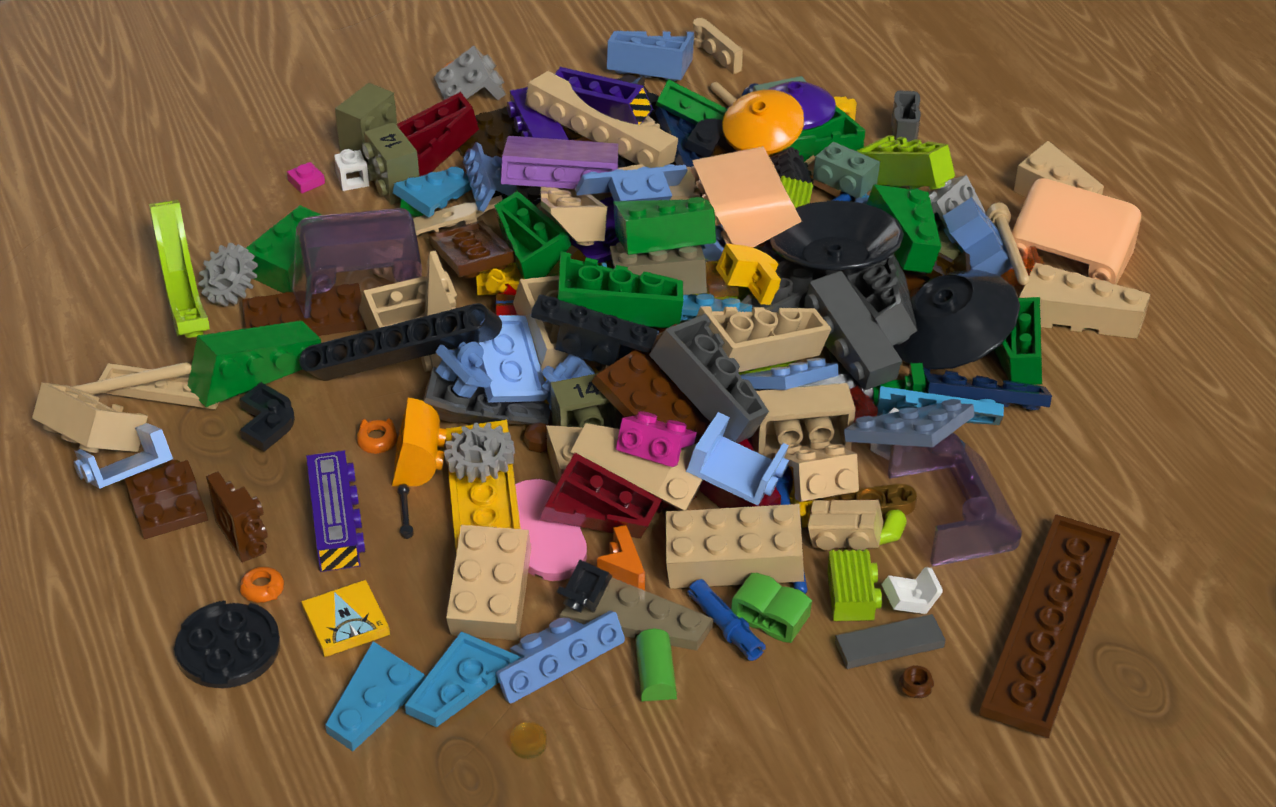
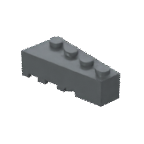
[846,254,917,346]
[804,271,902,390]
[649,314,769,443]

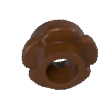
[899,665,934,698]

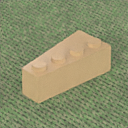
[1019,263,1151,339]
[696,306,831,372]

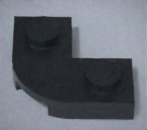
[684,118,737,157]
[240,382,295,452]

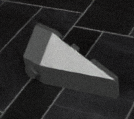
[741,260,824,312]
[422,367,550,425]

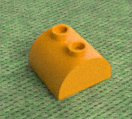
[392,397,447,486]

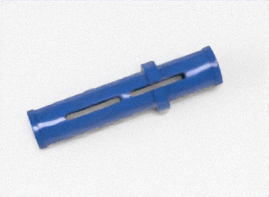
[687,579,766,661]

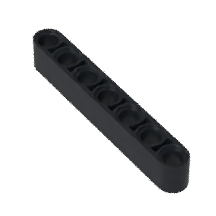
[299,303,502,381]

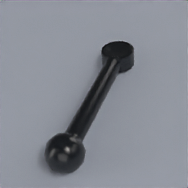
[397,484,414,539]

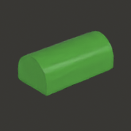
[635,629,677,701]

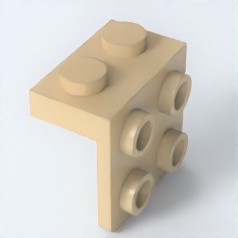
[772,439,859,502]

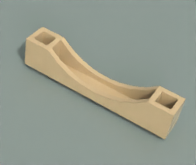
[525,71,678,168]

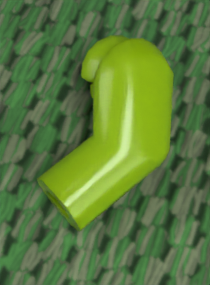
[879,509,907,545]

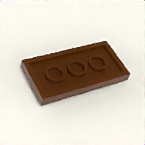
[429,221,516,278]
[242,283,367,336]

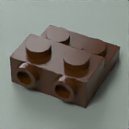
[125,460,208,539]
[206,471,268,563]

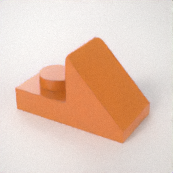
[597,525,645,590]

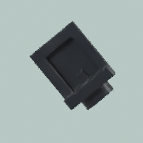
[556,559,612,613]

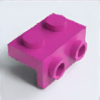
[616,412,697,467]

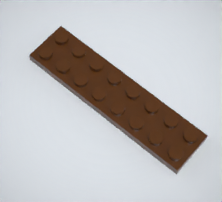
[979,514,1120,738]

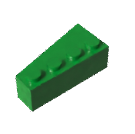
[557,251,683,328]
[187,321,321,407]

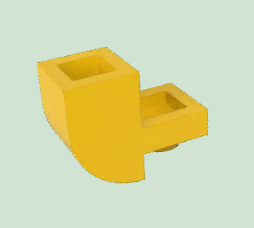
[715,244,781,305]

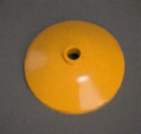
[722,90,804,155]

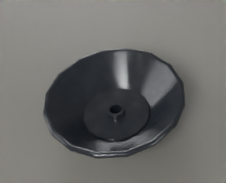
[769,200,904,277]
[893,270,1021,370]

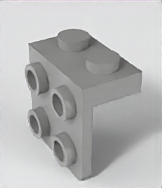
[435,46,506,100]
[928,175,987,249]

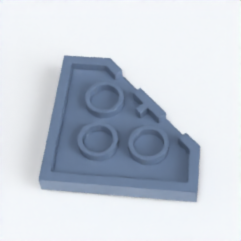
[844,399,974,447]

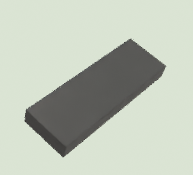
[835,614,946,669]

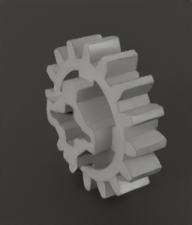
[199,243,258,307]
[444,423,515,483]

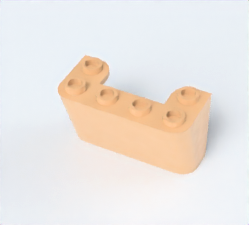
[690,146,802,248]

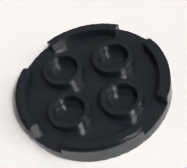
[174,600,280,688]

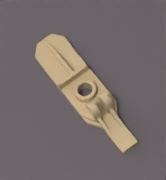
[395,196,503,243]

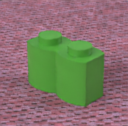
[731,573,812,643]

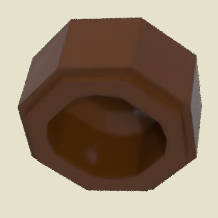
[524,422,551,453]

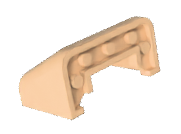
[1012,178,1141,285]

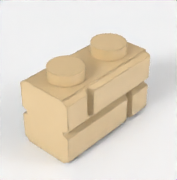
[808,500,883,550]

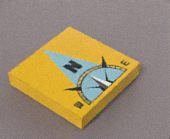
[301,580,390,657]

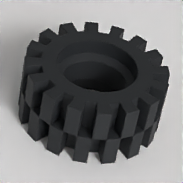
[770,147,814,190]

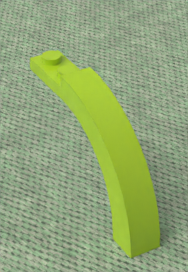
[149,200,210,338]

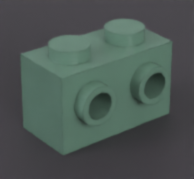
[813,142,880,198]

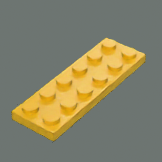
[446,420,521,554]

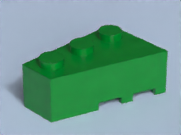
[613,197,716,255]
[993,297,1042,385]

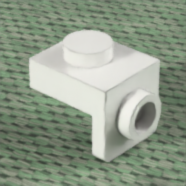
[882,567,943,614]

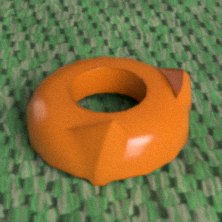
[357,418,398,454]
[240,567,284,603]

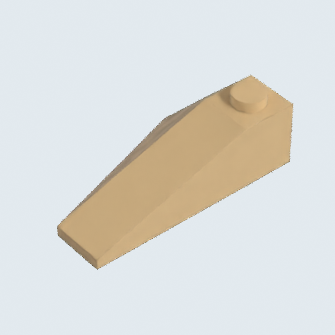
[540,187,607,246]
[421,250,457,374]
[570,423,703,511]

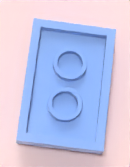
[479,315,548,403]

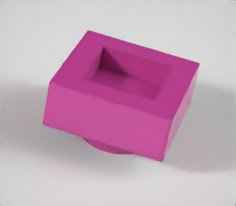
[287,162,325,194]

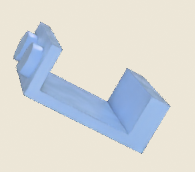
[686,412,789,506]
[74,423,173,489]

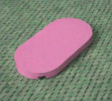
[515,479,587,581]

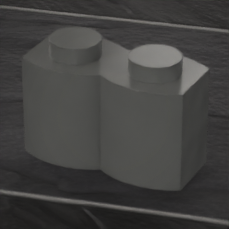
[891,90,921,142]

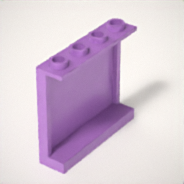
[501,136,618,189]

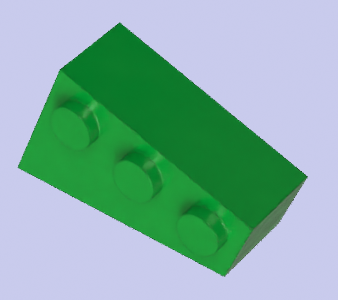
[773,106,865,162]
[867,184,942,273]
[494,191,571,279]
[246,205,325,293]

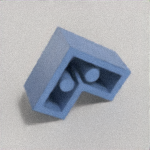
[943,197,1013,275]

